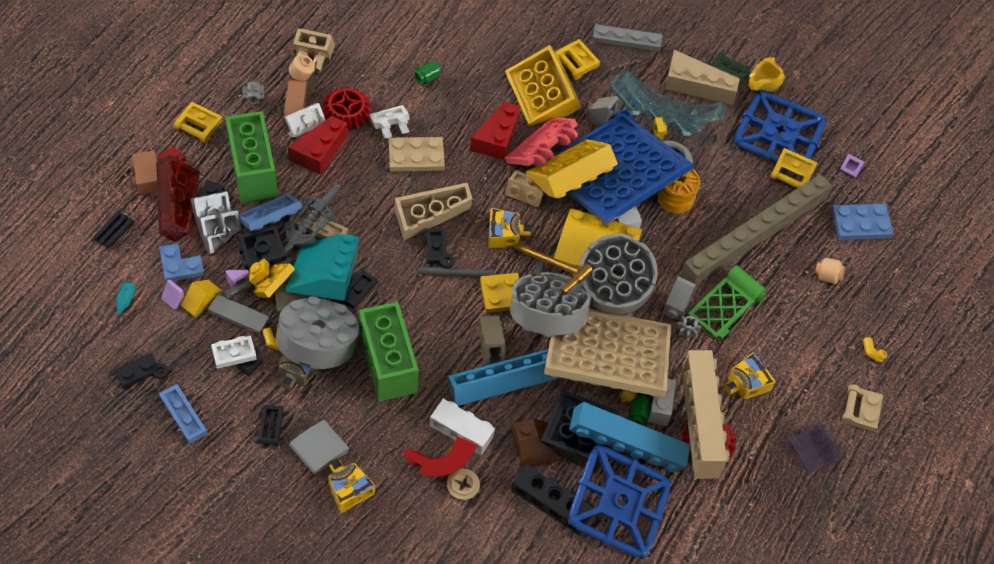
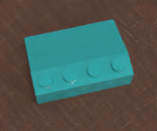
[286,234,359,301]

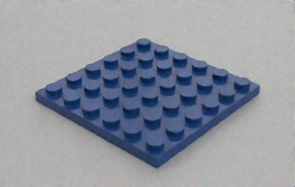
[546,113,693,225]

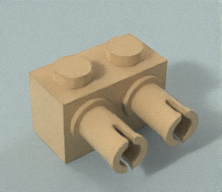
[293,28,335,73]

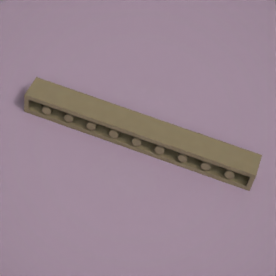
[681,174,833,285]

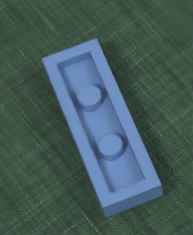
[159,384,207,444]

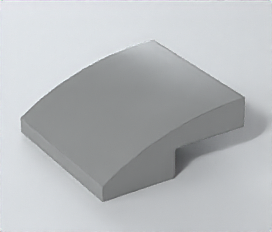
[289,420,350,474]

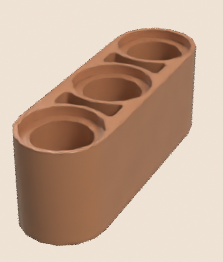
[284,80,307,124]

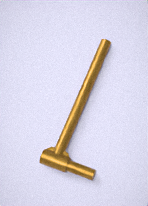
[514,243,593,295]

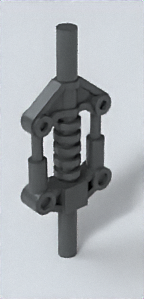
[283,183,342,255]

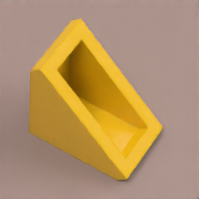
[181,280,223,317]

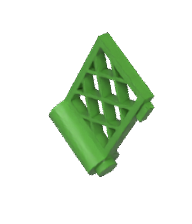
[687,265,767,340]

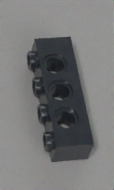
[511,464,595,536]

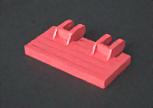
[504,117,578,166]

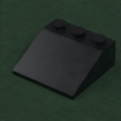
[541,390,619,472]

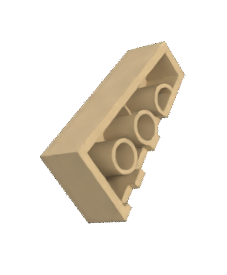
[665,50,739,105]
[394,183,472,241]

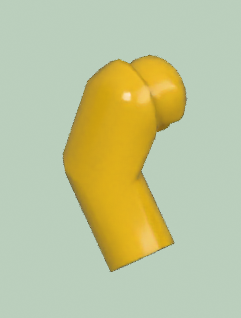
[262,328,280,351]
[863,337,887,362]

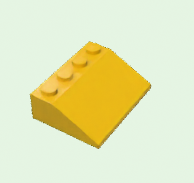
[505,45,582,126]
[526,139,618,199]
[554,208,642,277]

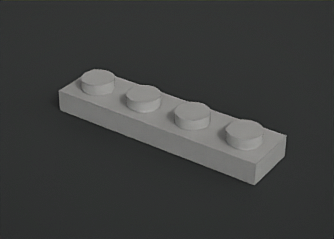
[592,24,662,52]

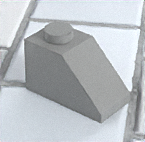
[587,96,619,127]
[663,276,696,321]

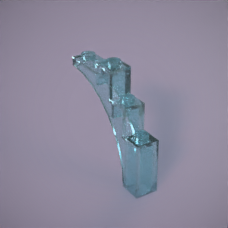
[609,70,727,137]

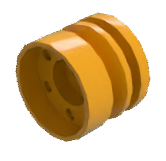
[657,169,700,214]

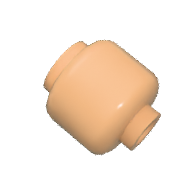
[289,54,315,81]
[816,258,845,284]

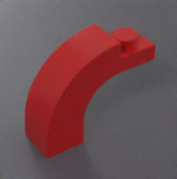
[403,435,479,477]

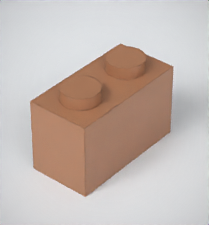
[130,151,162,195]

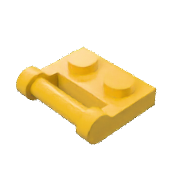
[556,39,600,80]
[174,102,223,144]
[770,148,817,188]

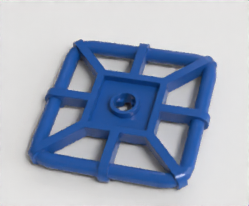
[733,90,827,163]
[568,445,671,559]

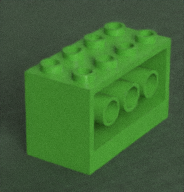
[225,111,278,203]
[359,302,419,402]

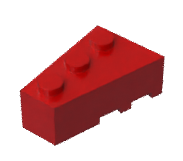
[470,102,521,160]
[288,116,348,175]

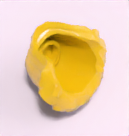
[749,57,785,92]

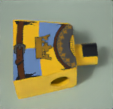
[488,208,531,248]
[724,353,776,399]
[328,459,375,513]

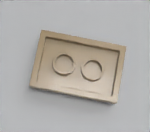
[389,137,445,172]

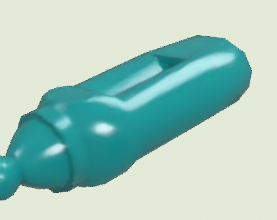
[115,282,135,315]

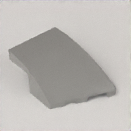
[190,191,241,254]

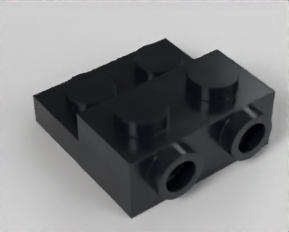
[237,225,287,272]

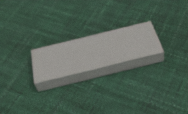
[208,294,270,335]

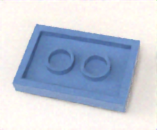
[239,193,303,231]
[831,204,894,240]

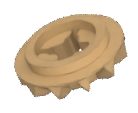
[447,469,480,501]

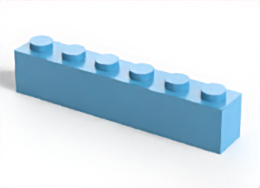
[448,349,561,406]
[569,402,690,473]

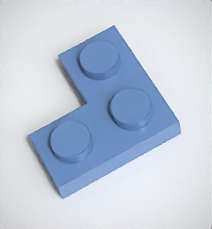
[159,243,204,283]

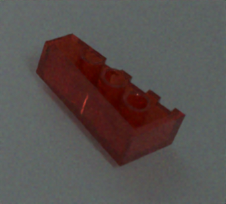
[156,154,200,242]

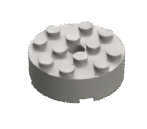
[580,234,658,314]
[510,272,591,337]
[276,296,359,369]

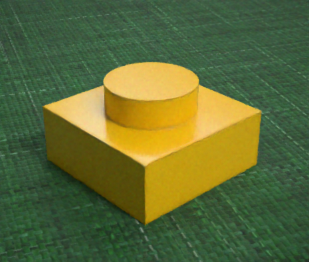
[652,117,667,141]
[249,259,269,285]

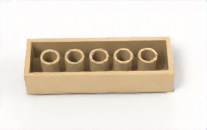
[682,350,729,479]

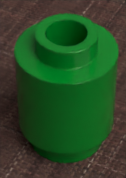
[414,61,441,84]
[628,395,651,426]

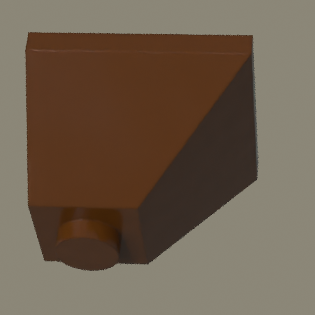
[511,418,562,469]

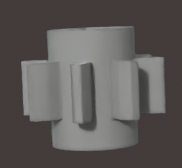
[242,82,265,104]
[676,314,702,340]

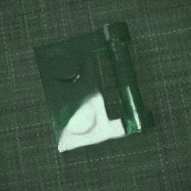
[711,52,751,87]

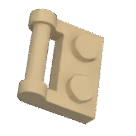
[842,385,883,432]

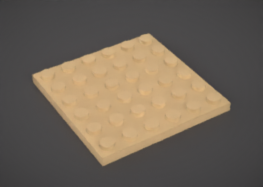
[544,309,671,398]

